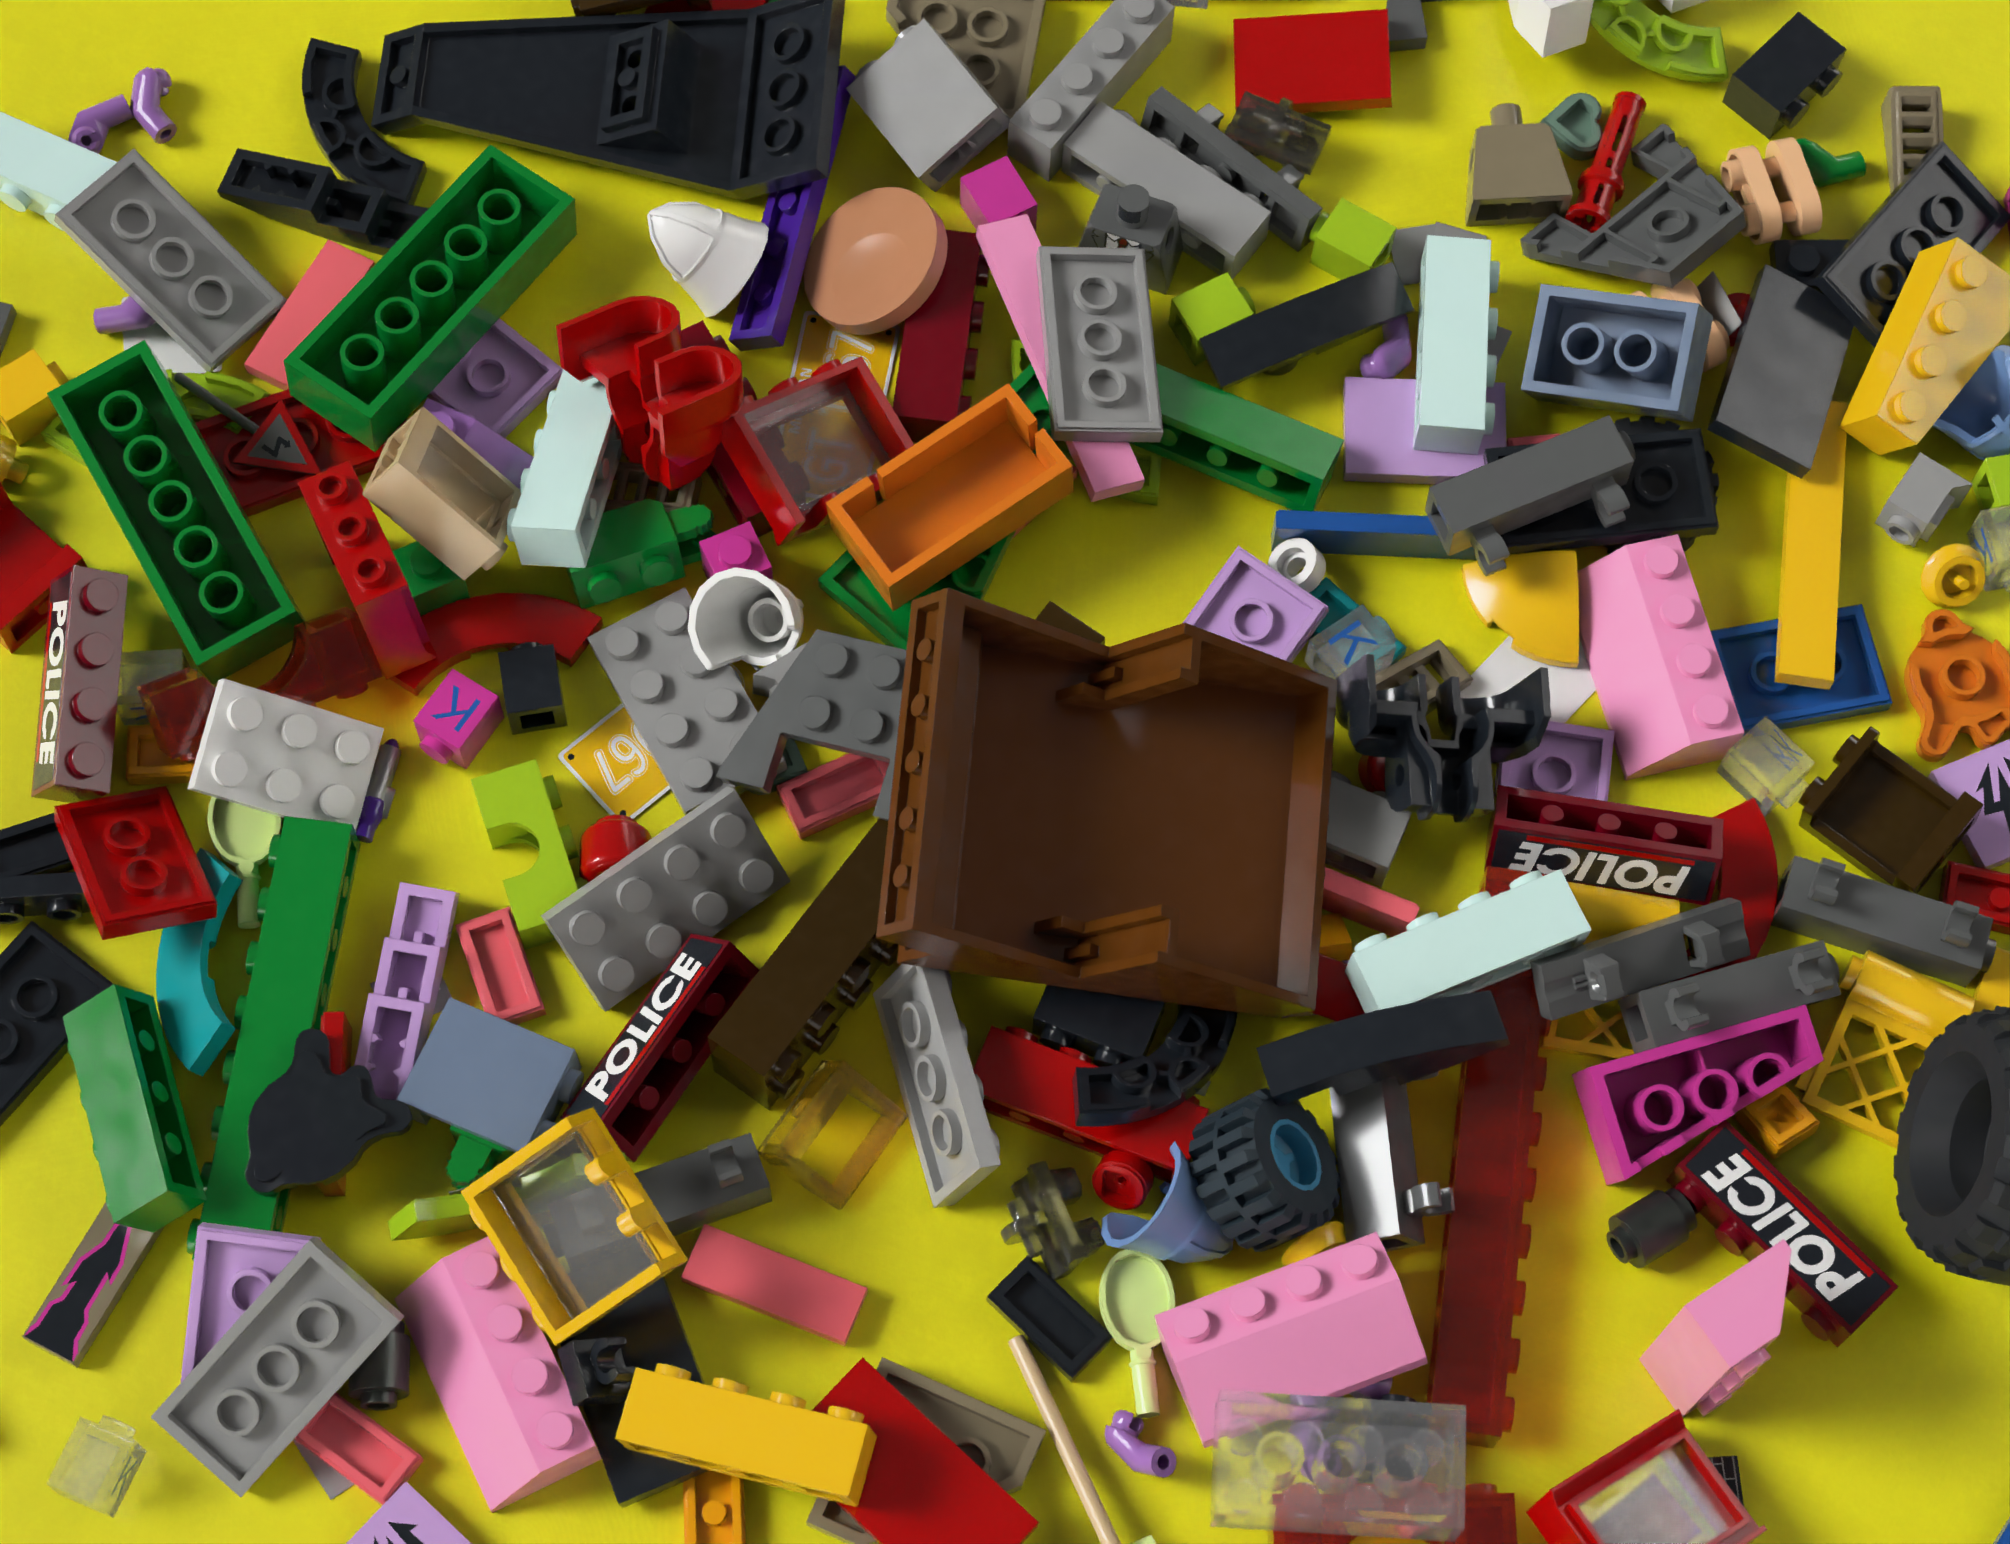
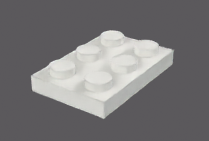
[187,679,384,832]

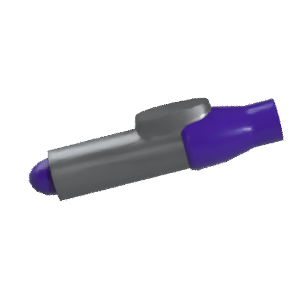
[356,739,402,843]

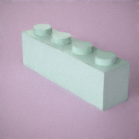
[0,111,117,231]
[1413,235,1500,455]
[507,369,623,568]
[1345,869,1591,1013]

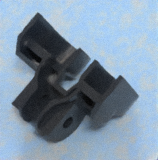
[1335,654,1551,823]

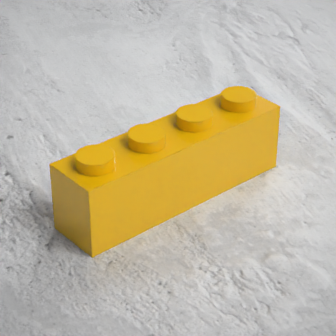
[615,1363,877,1507]

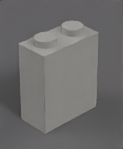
[846,18,1010,192]

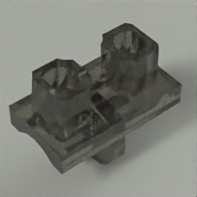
[1225,91,1332,175]
[1000,1160,1105,1280]

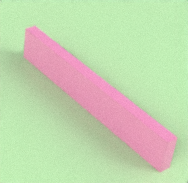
[976,214,1145,502]

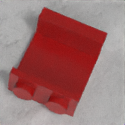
[0,482,87,654]

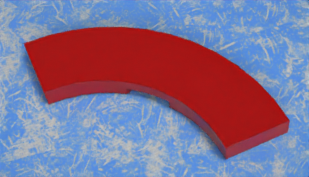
[370,593,603,696]
[1671,798,1778,982]

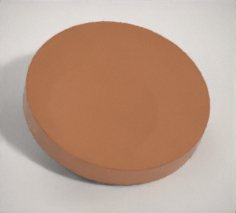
[804,187,948,335]

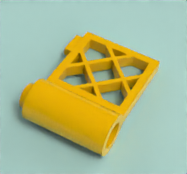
[1541,882,1686,1060]
[1794,950,1975,1149]

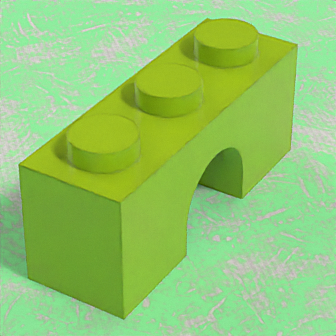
[471,759,588,950]

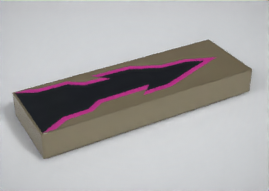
[22,1203,165,1368]

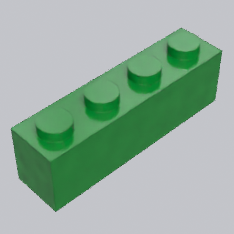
[1129,363,1344,511]
[63,984,207,1233]

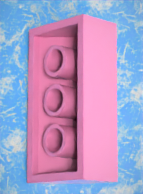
[1578,534,1745,781]
[1154,1232,1427,1448]
[395,1236,602,1513]
[1639,1239,1791,1417]

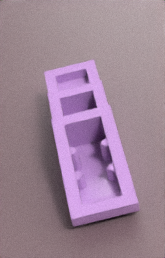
[355,882,460,1100]

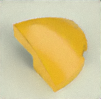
[1462,550,1579,668]

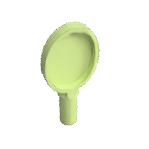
[208,797,282,929]
[1099,1249,1175,1418]

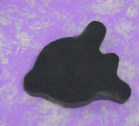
[245,1029,413,1196]

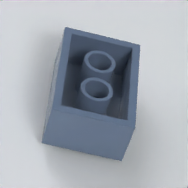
[1520,284,1713,422]

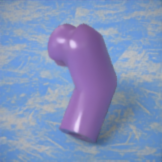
[93,296,156,335]

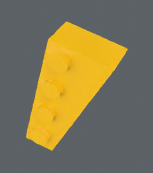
[1839,237,2010,456]

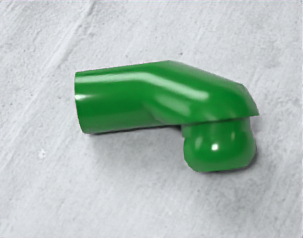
[1797,138,1866,187]

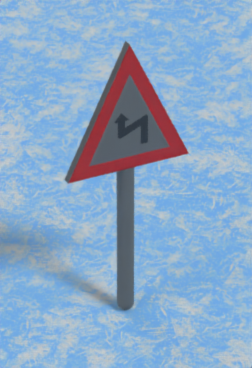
[174,372,321,475]

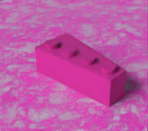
[1572,1004,1824,1185]

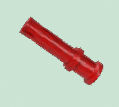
[1565,91,1646,233]

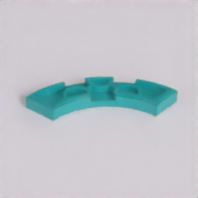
[156,848,243,1077]

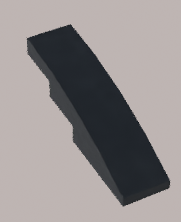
[217,148,429,256]
[1199,262,1414,390]
[1257,990,1511,1106]

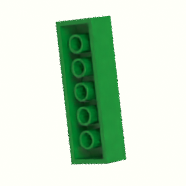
[284,144,577,452]
[47,340,311,685]

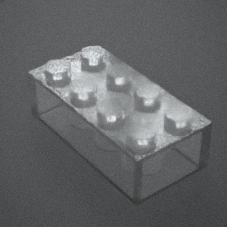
[1210,1390,1466,1542]

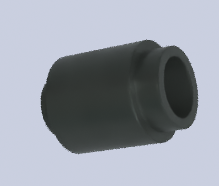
[1606,1188,1697,1268]
[348,1321,410,1411]

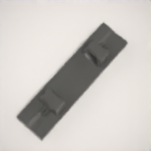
[1140,86,1322,252]
[1530,898,1751,1021]

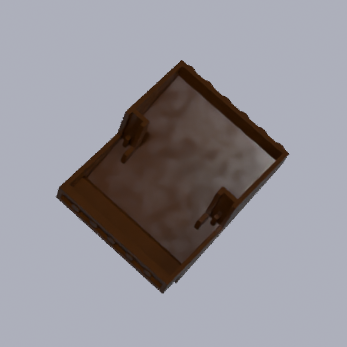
[876,588,1338,1018]

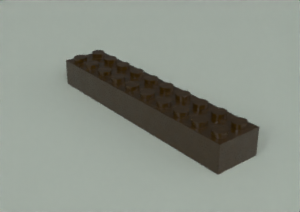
[707,601,1105,1110]

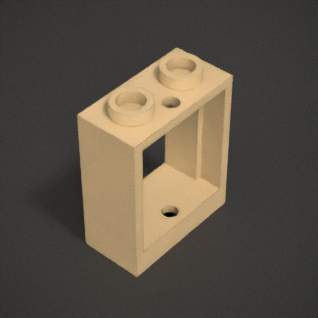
[362,406,521,581]

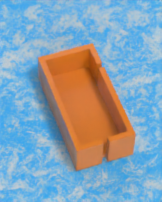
[826,383,1074,611]

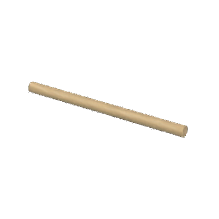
[1008,1335,1121,1544]

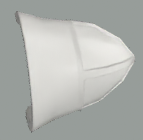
[647,202,769,318]
[688,567,804,670]

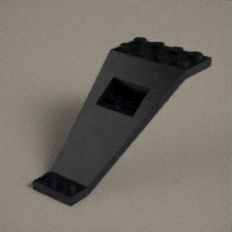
[371,0,845,200]

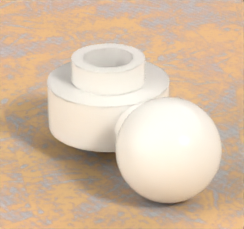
[1267,538,1326,593]

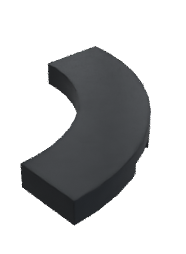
[302,38,427,205]
[1072,1004,1238,1127]

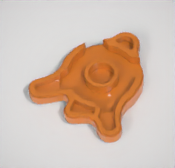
[1904,609,2010,762]

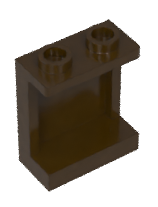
[1798,726,1984,894]

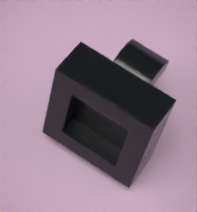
[557,1337,635,1407]

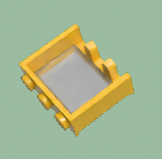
[461,1107,688,1345]

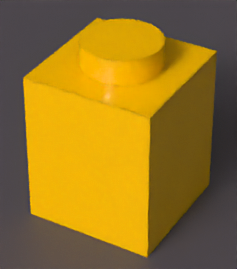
[0,349,69,447]

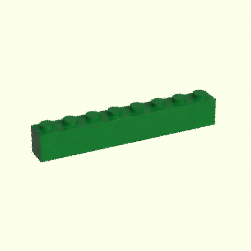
[187,816,360,1261]

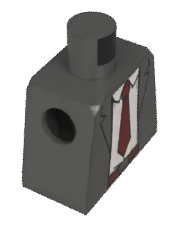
[1078,184,1183,295]

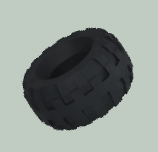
[1894,1006,2010,1286]

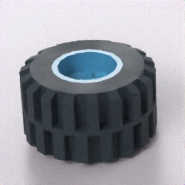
[1189,1088,1341,1252]

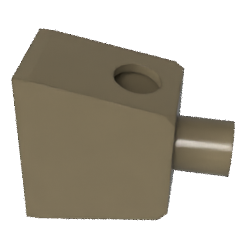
[1465,103,1573,226]

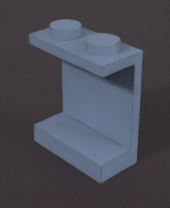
[397,997,584,1170]

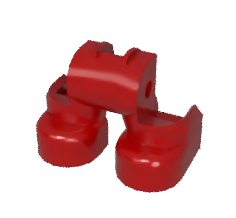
[556,296,744,491]

